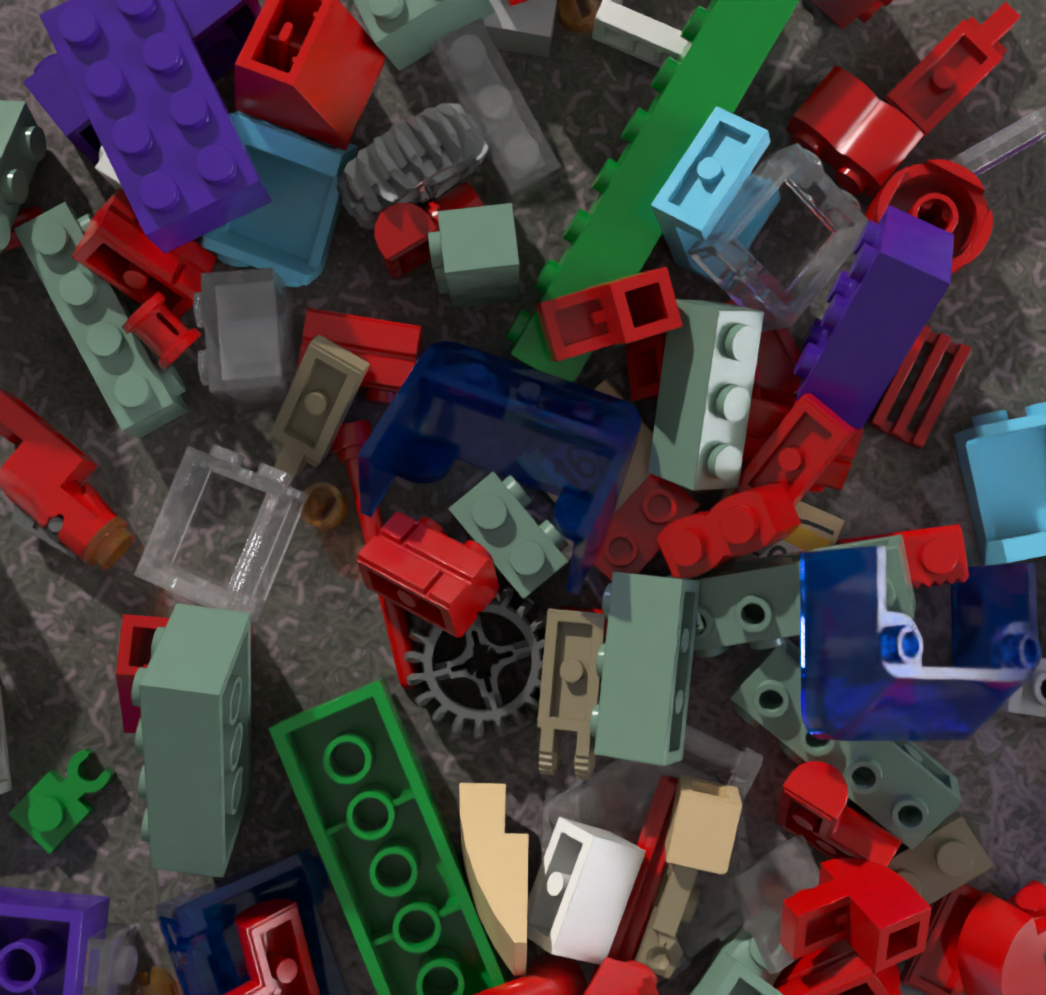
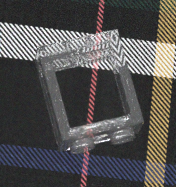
[687,143,869,331]
[134,444,309,622]

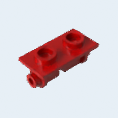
[580,474,700,581]

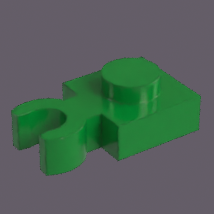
[8,747,116,854]

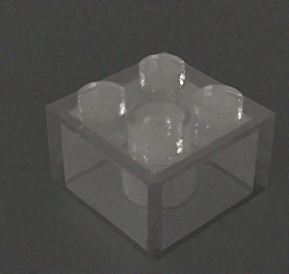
[193,267,297,408]

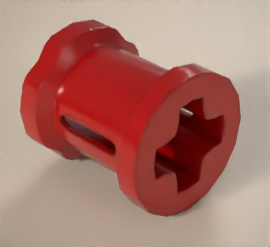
[121,291,202,370]

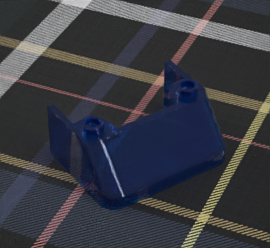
[358,341,641,595]
[800,546,1042,741]

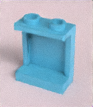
[651,106,781,286]
[201,111,358,287]
[953,402,1046,566]

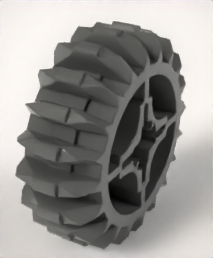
[336,103,488,230]
[404,587,547,739]

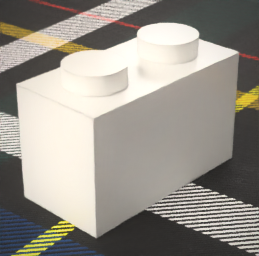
[527,817,646,965]

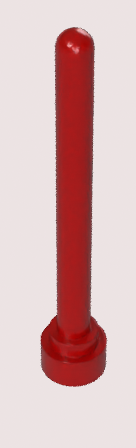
[330,420,420,690]

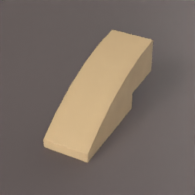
[459,783,529,976]

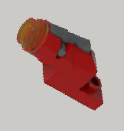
[0,389,135,570]

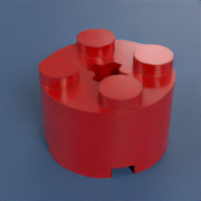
[860,159,993,276]

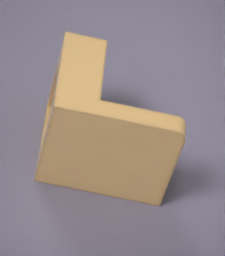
[665,775,742,874]

